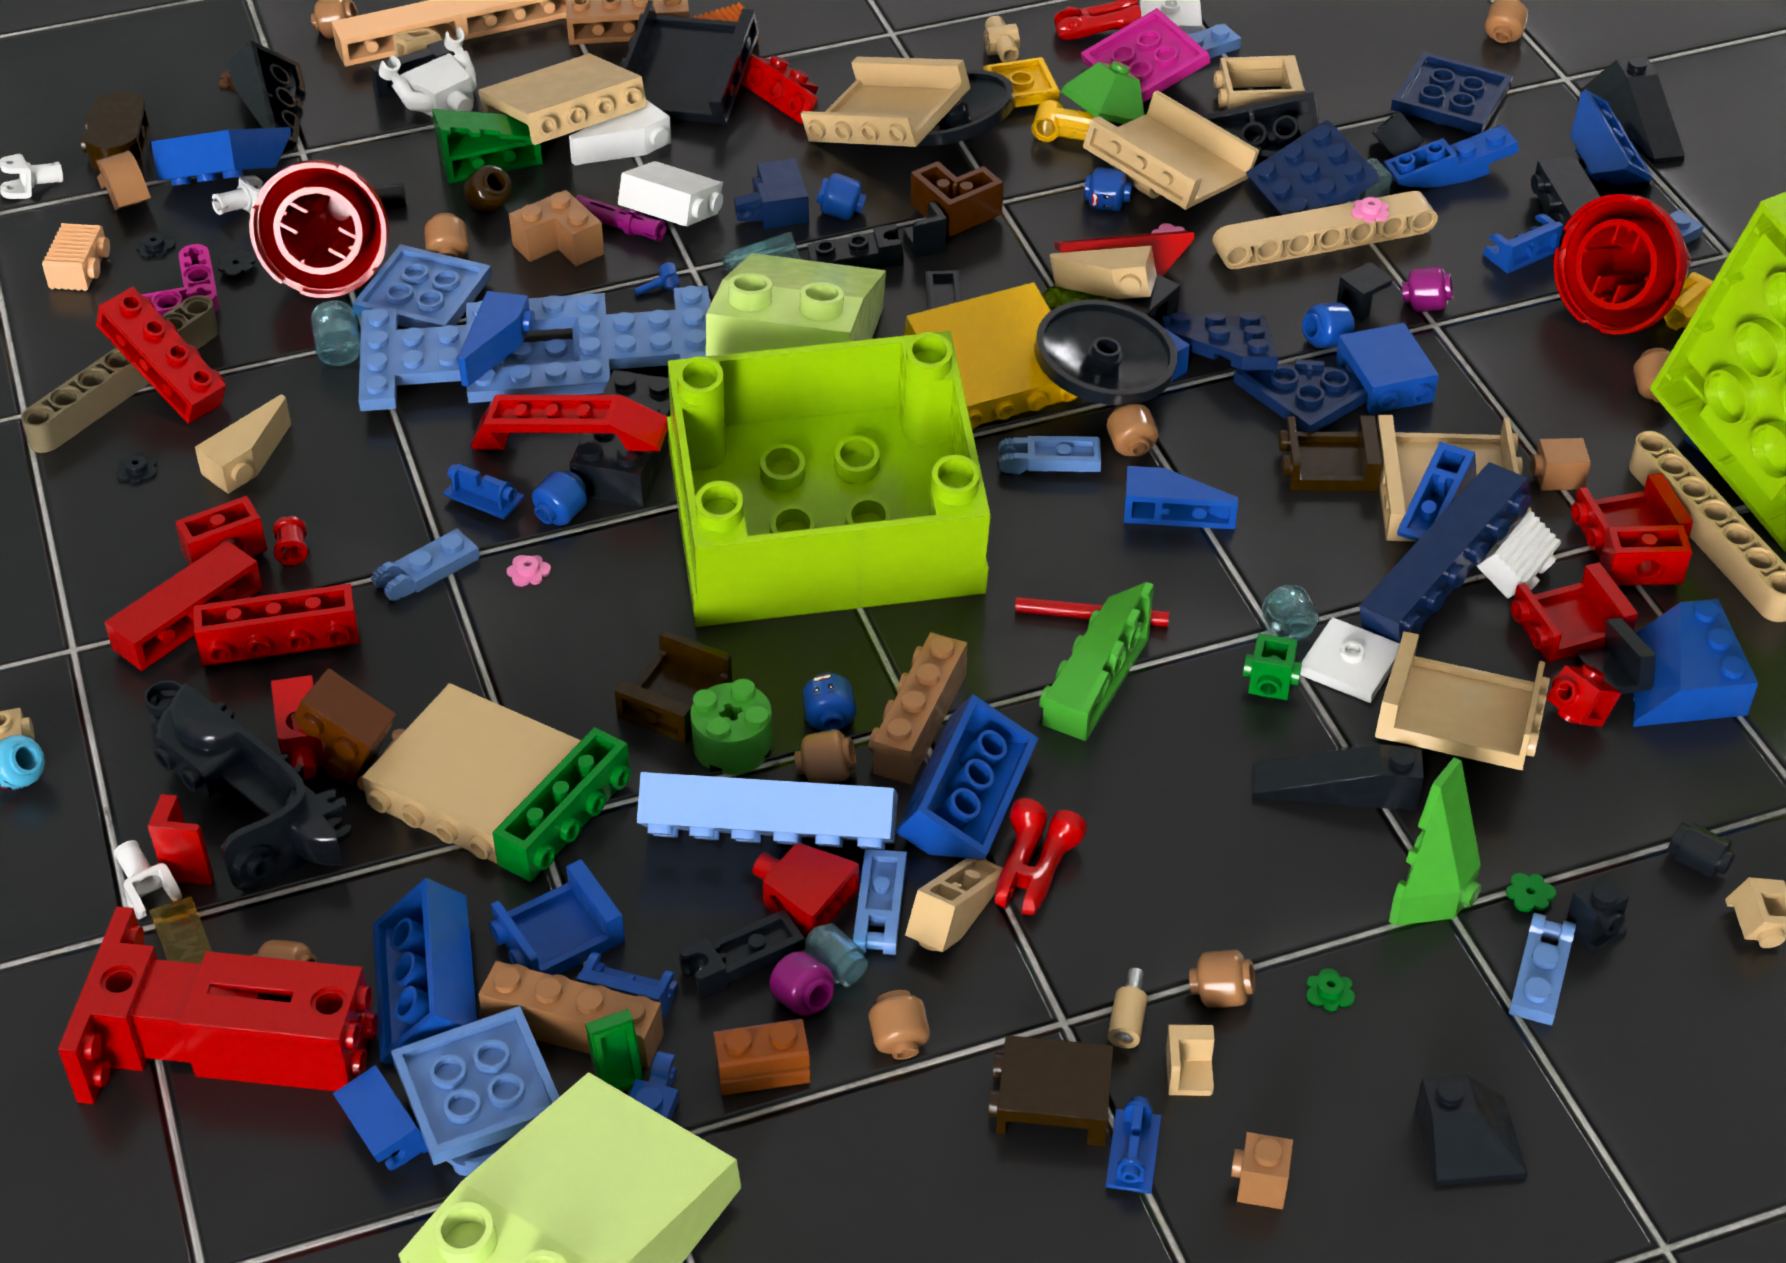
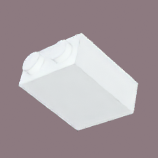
[618,161,723,227]

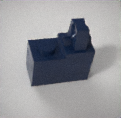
[734,158,809,229]

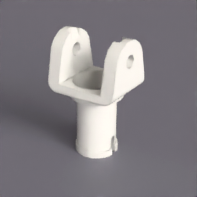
[0,154,63,199]
[212,175,263,215]
[113,840,182,919]

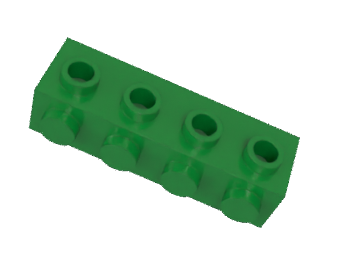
[492,727,631,882]

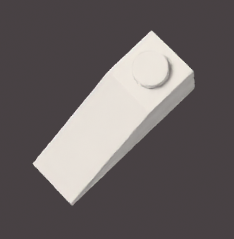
[569,100,671,165]

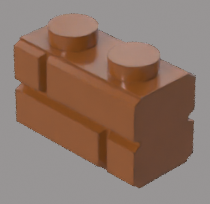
[713,1019,810,1096]

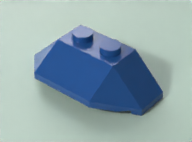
[1570,89,1654,186]

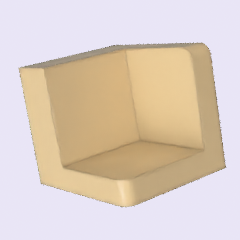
[1165,1025,1215,1096]

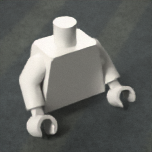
[379,27,477,117]

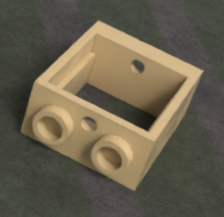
[1214,55,1305,110]

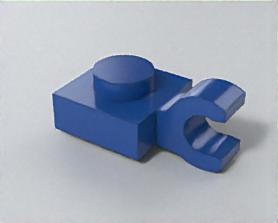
[629,1051,680,1120]

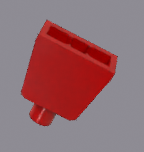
[271,675,325,780]
[752,843,859,944]

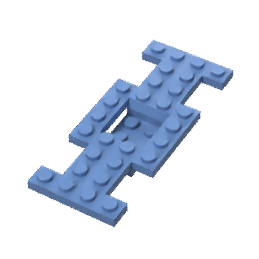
[358,286,710,411]

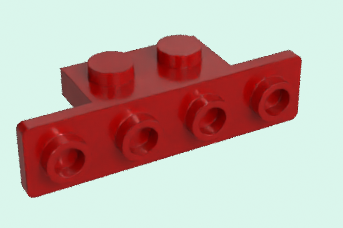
[741,54,819,125]

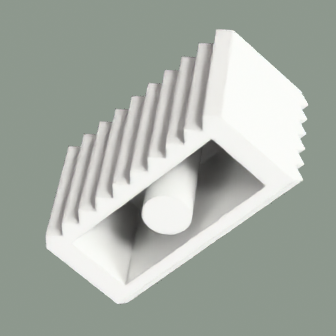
[1476,511,1561,599]

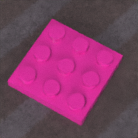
[1081,8,1211,102]

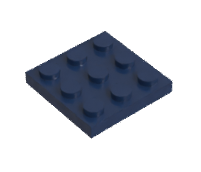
[1391,52,1513,134]
[1246,119,1380,216]

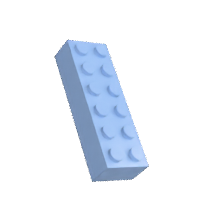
[637,772,898,850]

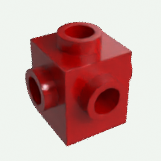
[1546,664,1622,727]

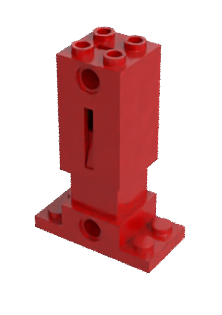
[58,906,378,1104]

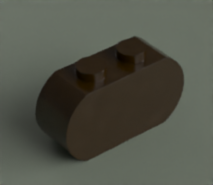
[81,92,150,172]

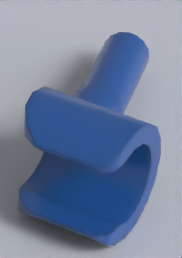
[634,262,679,296]

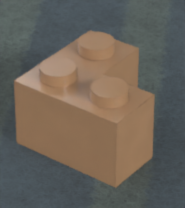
[509,190,604,266]

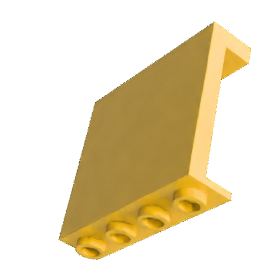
[904,282,1078,429]

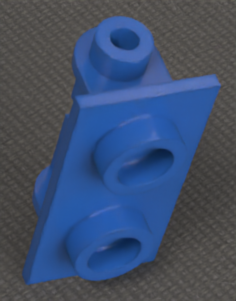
[443,463,525,519]
[1105,1096,1161,1194]

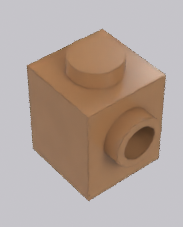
[1530,438,1591,491]
[1231,1132,1293,1210]

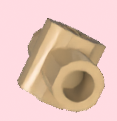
[984,16,1020,63]

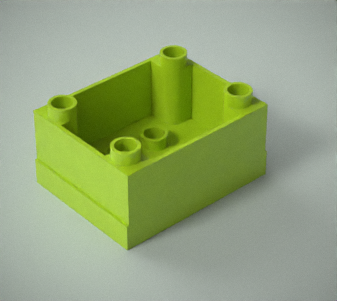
[1649,192,1786,552]
[667,331,991,627]

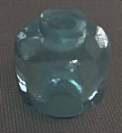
[1262,584,1319,641]

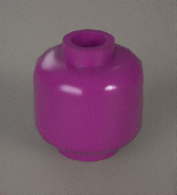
[1402,266,1453,312]
[769,951,834,1016]

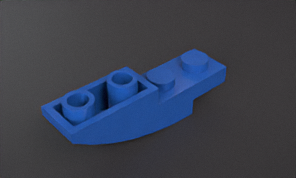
[1384,125,1519,188]

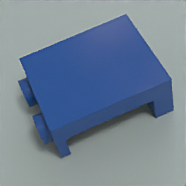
[1335,323,1439,414]
[488,859,625,975]

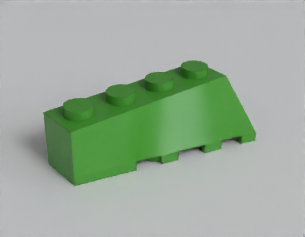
[1039,582,1154,741]

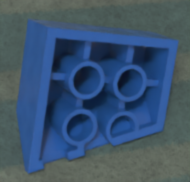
[151,127,291,186]
[1633,599,1758,727]

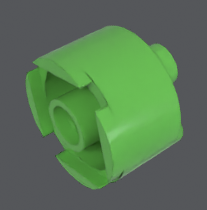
[691,679,773,775]

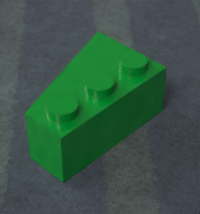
[432,109,543,184]

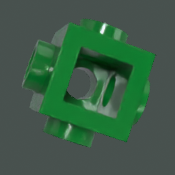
[1243,633,1302,700]

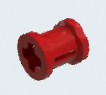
[273,516,308,566]

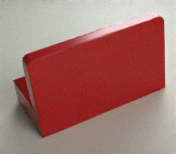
[148,794,214,885]

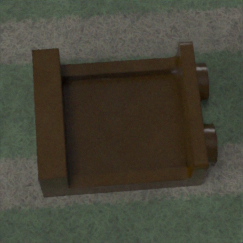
[1278,416,1382,492]
[614,630,733,744]
[988,1035,1113,1147]

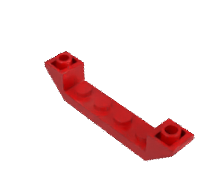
[470,395,668,451]

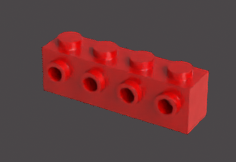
[96,286,226,425]
[104,540,263,671]
[193,583,360,666]

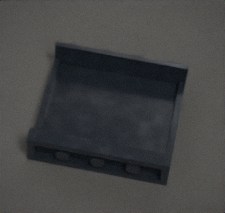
[620,1,760,124]

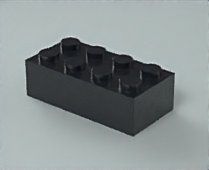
[569,370,671,507]

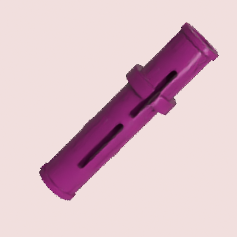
[575,195,667,242]

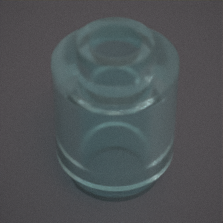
[804,923,868,986]

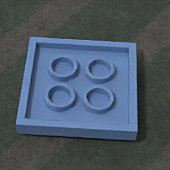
[353,244,492,328]
[391,1006,560,1165]

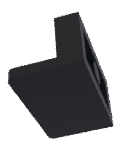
[1576,618,1656,695]

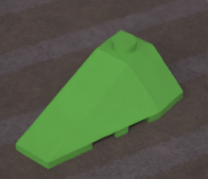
[1389,757,1482,926]

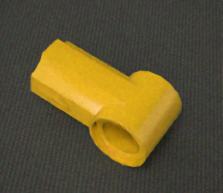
[1031,100,1095,142]
[1663,272,1713,331]

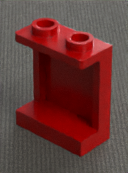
[1571,472,1693,559]
[1511,562,1638,663]

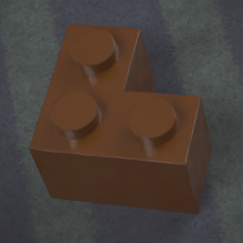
[911,161,1003,237]
[293,668,397,786]

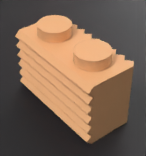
[42,223,110,291]

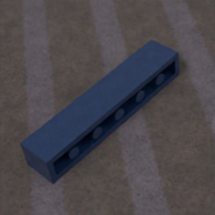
[1359,462,1531,643]

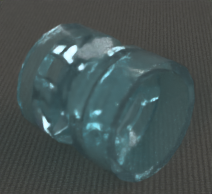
[311,301,361,366]

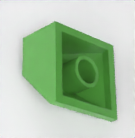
[1061,61,1144,124]

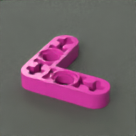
[141,244,220,316]

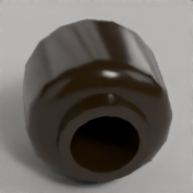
[464,165,512,212]

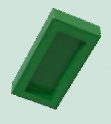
[585,1009,644,1092]

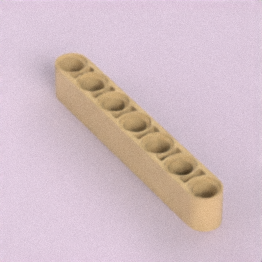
[1212,191,1438,269]
[1629,431,1786,622]

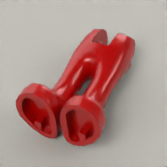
[1054,0,1142,40]
[994,798,1087,916]

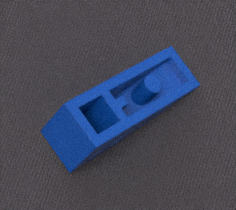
[458,291,535,387]
[1397,442,1477,541]
[1124,466,1238,530]

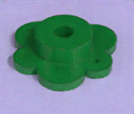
[1506,873,1556,912]
[1306,968,1355,1012]

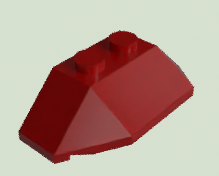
[1054,230,1194,276]

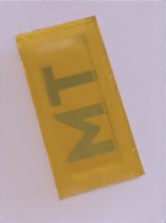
[149,896,212,964]

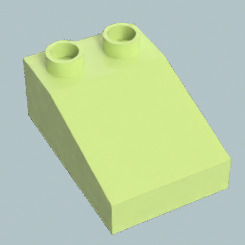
[706,253,886,356]
[398,1072,741,1263]

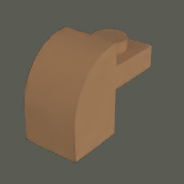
[96,151,151,211]

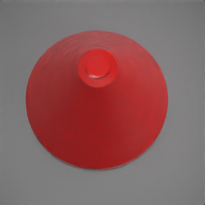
[249,160,389,298]
[1554,194,1691,335]

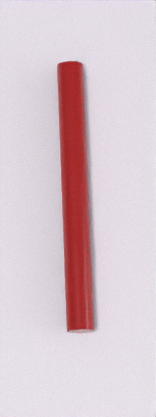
[1015,597,1170,627]

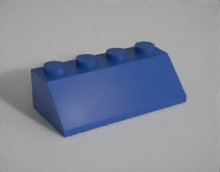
[895,694,1039,859]
[373,878,478,1064]

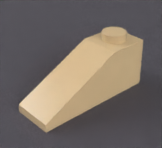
[1050,246,1157,299]
[195,394,291,494]
[905,858,1003,952]

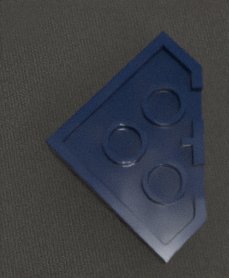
[1162,312,1278,370]
[1233,359,1368,432]

